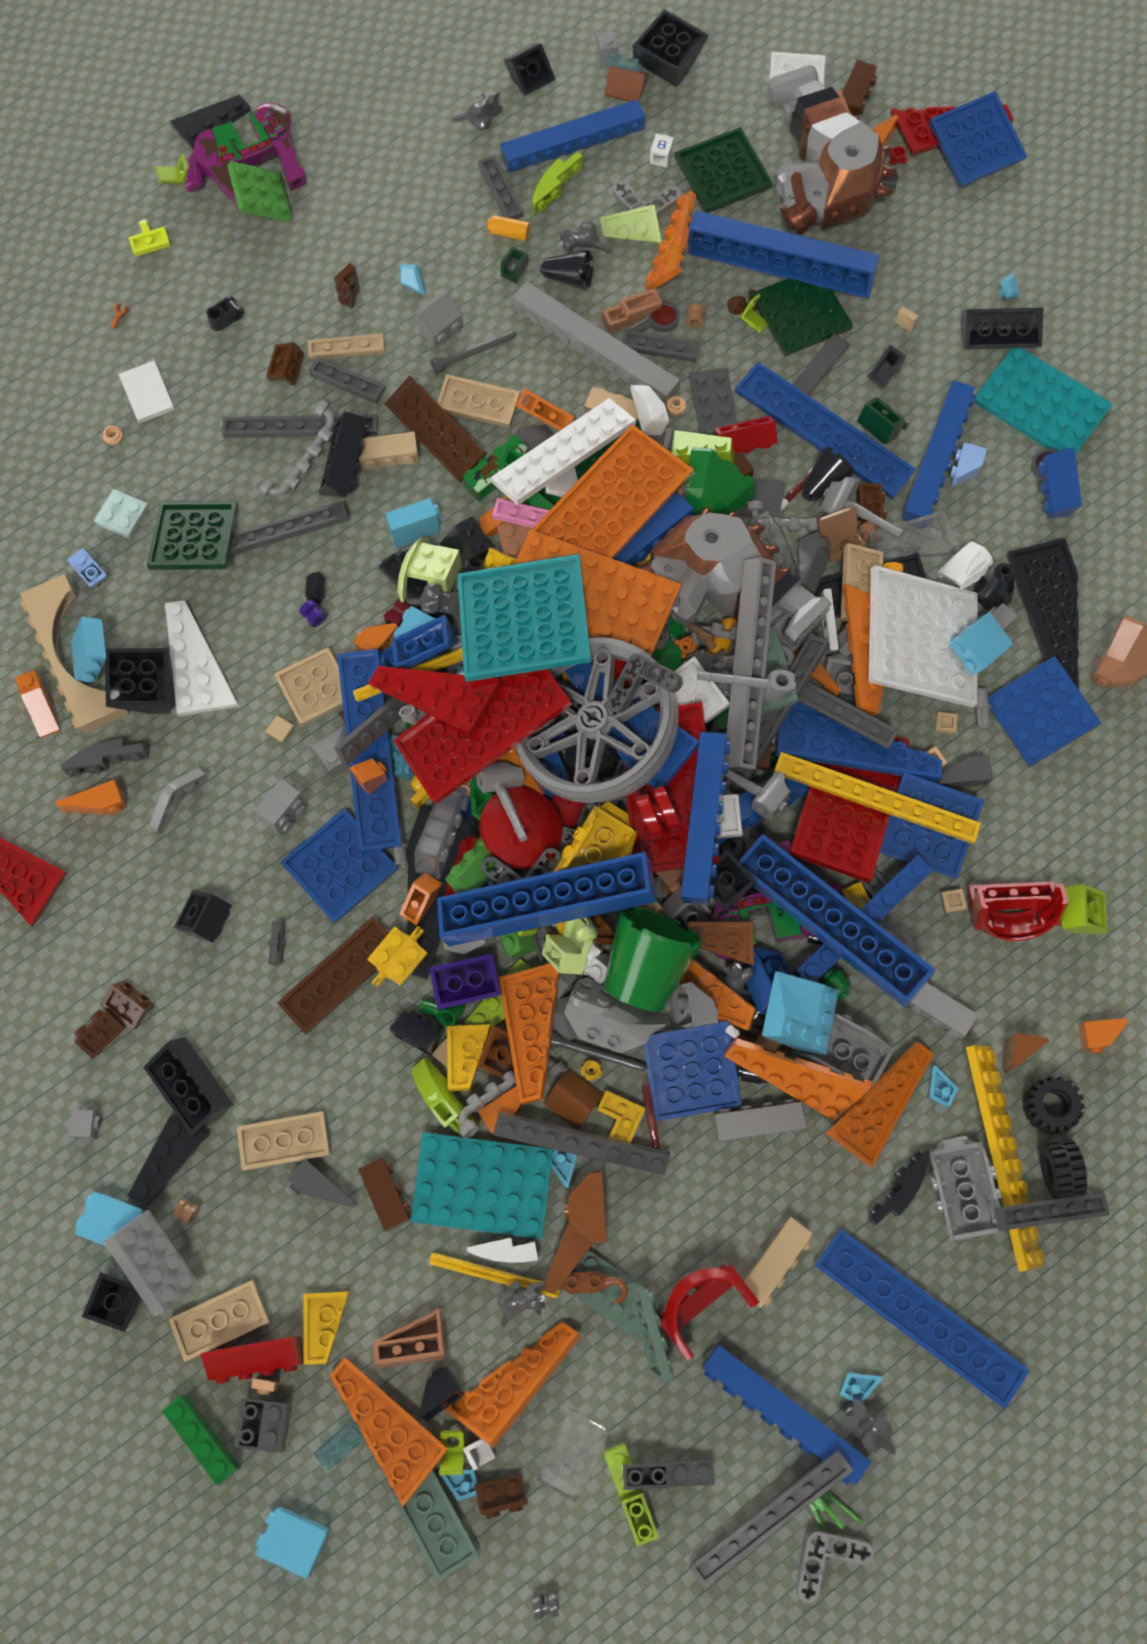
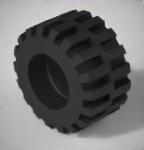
[564,726,621,782]
[1023,1076,1085,1134]
[1040,1139,1087,1199]

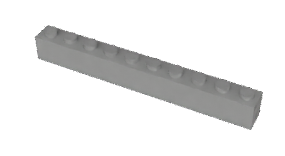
[513,281,680,406]
[726,557,776,771]

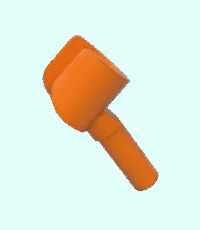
[110,303,129,329]

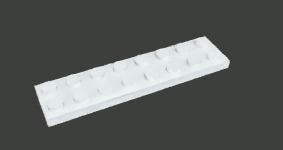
[491,398,636,505]

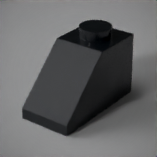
[419,1366,465,1422]

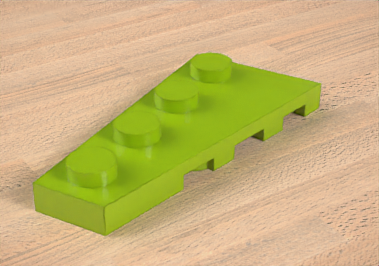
[464,959,531,1030]

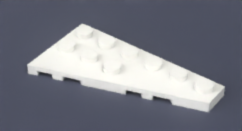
[165,600,239,716]

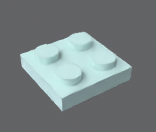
[94,489,149,539]

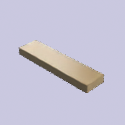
[308,333,385,360]

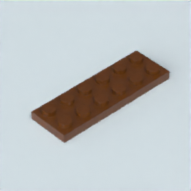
[384,375,487,482]
[277,917,389,1035]

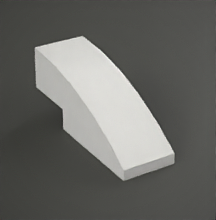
[467,1238,539,1263]

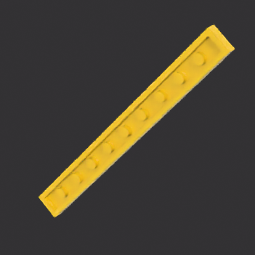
[773,752,981,844]

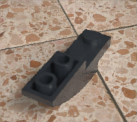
[868,1150,930,1226]

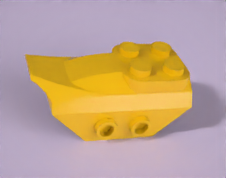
[554,801,637,872]

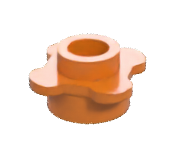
[674,636,697,659]

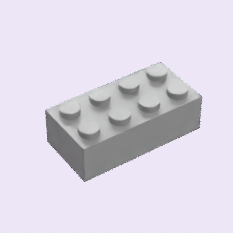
[103,1210,199,1316]

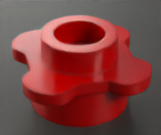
[889,146,908,165]

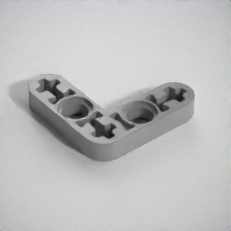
[613,180,681,218]
[149,768,208,834]
[796,1529,874,1603]

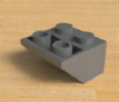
[234,1398,292,1453]

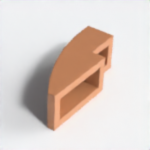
[601,288,662,334]

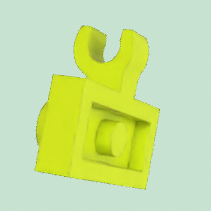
[128,220,171,257]

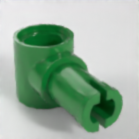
[419,999,464,1027]

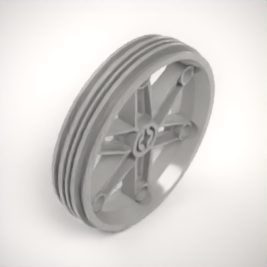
[515,638,679,803]

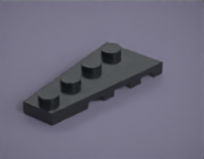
[170,94,251,149]
[379,553,453,619]
[127,1115,210,1206]

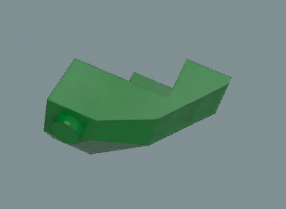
[686,447,756,516]

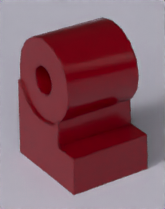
[383,598,415,627]

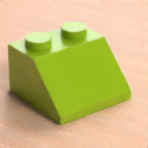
[1061,884,1108,934]

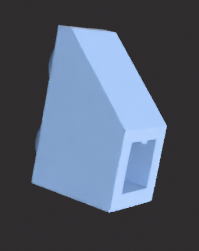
[950,443,987,486]
[67,548,107,589]

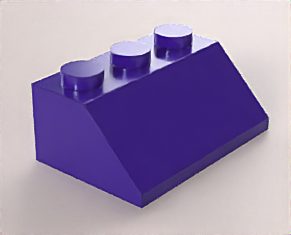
[429,954,501,1010]

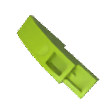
[532,151,583,216]
[411,1057,480,1137]
[603,1443,659,1547]

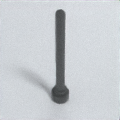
[430,331,516,375]
[550,1031,647,1072]

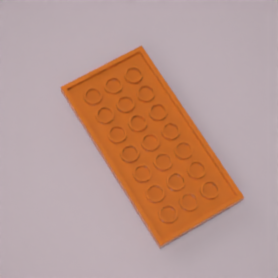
[532,424,694,559]
[515,529,682,657]

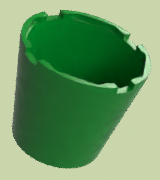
[603,907,703,1012]

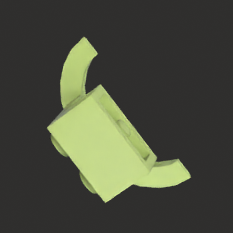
[397,536,462,602]
[542,917,598,974]

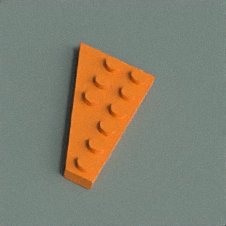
[644,190,696,290]
[842,584,884,717]
[669,960,757,1030]
[499,963,560,1105]
[724,1038,873,1121]
[826,1042,934,1167]
[445,1322,581,1448]
[330,1357,449,1507]

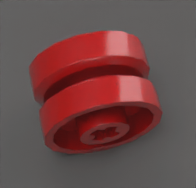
[636,785,683,841]

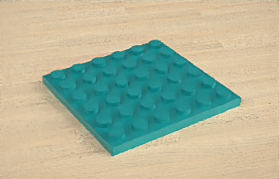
[457,554,592,682]

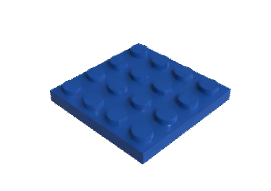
[928,91,1027,188]
[988,656,1102,768]
[879,772,984,879]
[280,809,399,924]
[643,1020,742,1121]

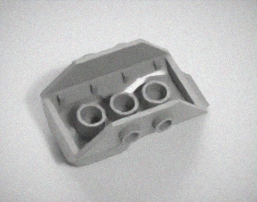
[564,978,669,1053]
[792,1013,894,1086]
[930,1136,1003,1241]

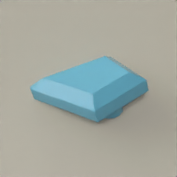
[399,264,426,294]
[999,273,1019,299]
[929,1065,959,1108]
[551,1150,578,1188]
[839,1373,883,1402]
[439,1469,478,1501]

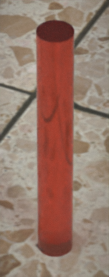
[641,1085,661,1150]

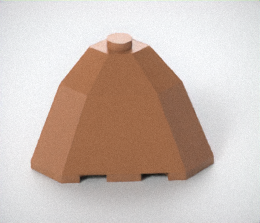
[1090,615,1147,688]

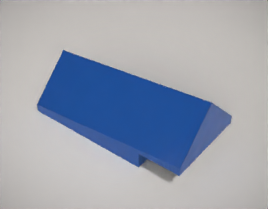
[379,615,458,669]

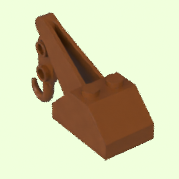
[544,1172,628,1304]

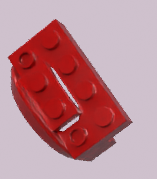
[967,881,1069,941]
[658,1264,760,1361]

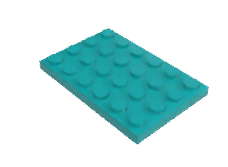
[974,348,1113,455]
[410,1132,554,1239]

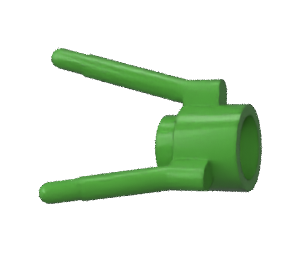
[809,1490,863,1531]

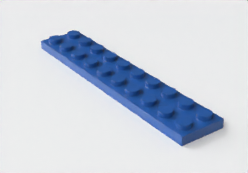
[735,362,916,500]
[337,649,402,852]
[814,1229,1030,1409]

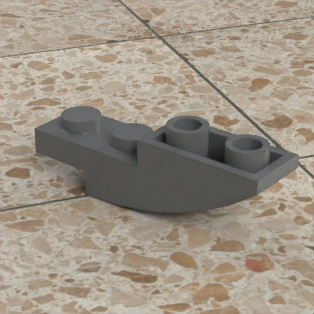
[61,738,149,777]
[622,1459,715,1490]

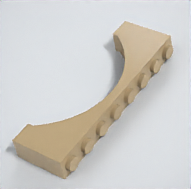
[20,574,129,735]

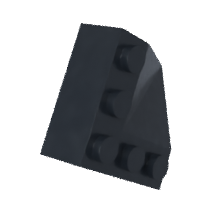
[632,9,709,87]
[105,648,170,714]

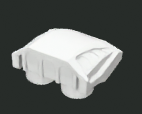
[937,541,993,589]

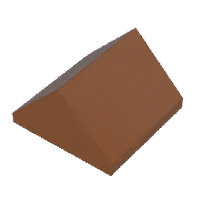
[604,65,649,103]
[477,1026,514,1080]
[1003,1033,1049,1073]
[544,1069,604,1130]

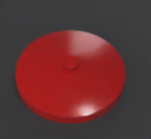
[479,787,562,869]

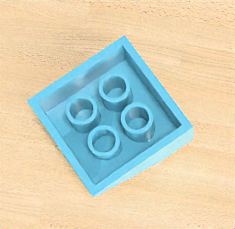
[762,972,838,1055]

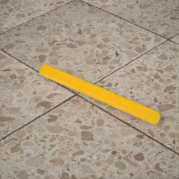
[353,648,463,702]
[430,1253,560,1298]

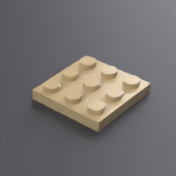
[274,647,343,727]

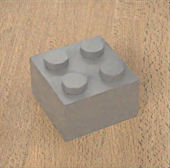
[254,778,307,837]

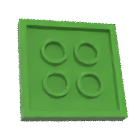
[227,161,292,222]

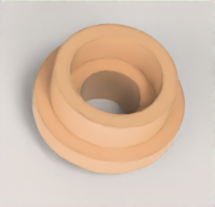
[667,396,686,415]
[103,426,123,445]

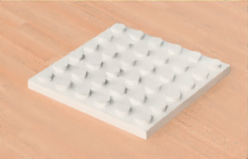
[869,565,978,707]

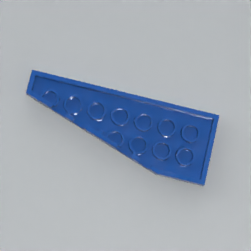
[565,662,699,789]
[775,702,942,782]

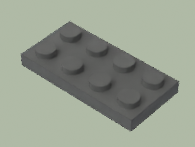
[690,368,737,436]

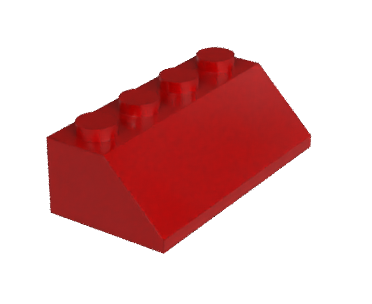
[201,1336,303,1384]

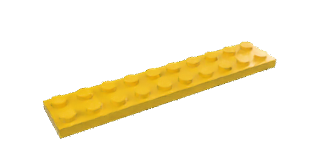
[966,1045,1045,1272]

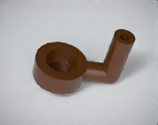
[727,289,757,315]

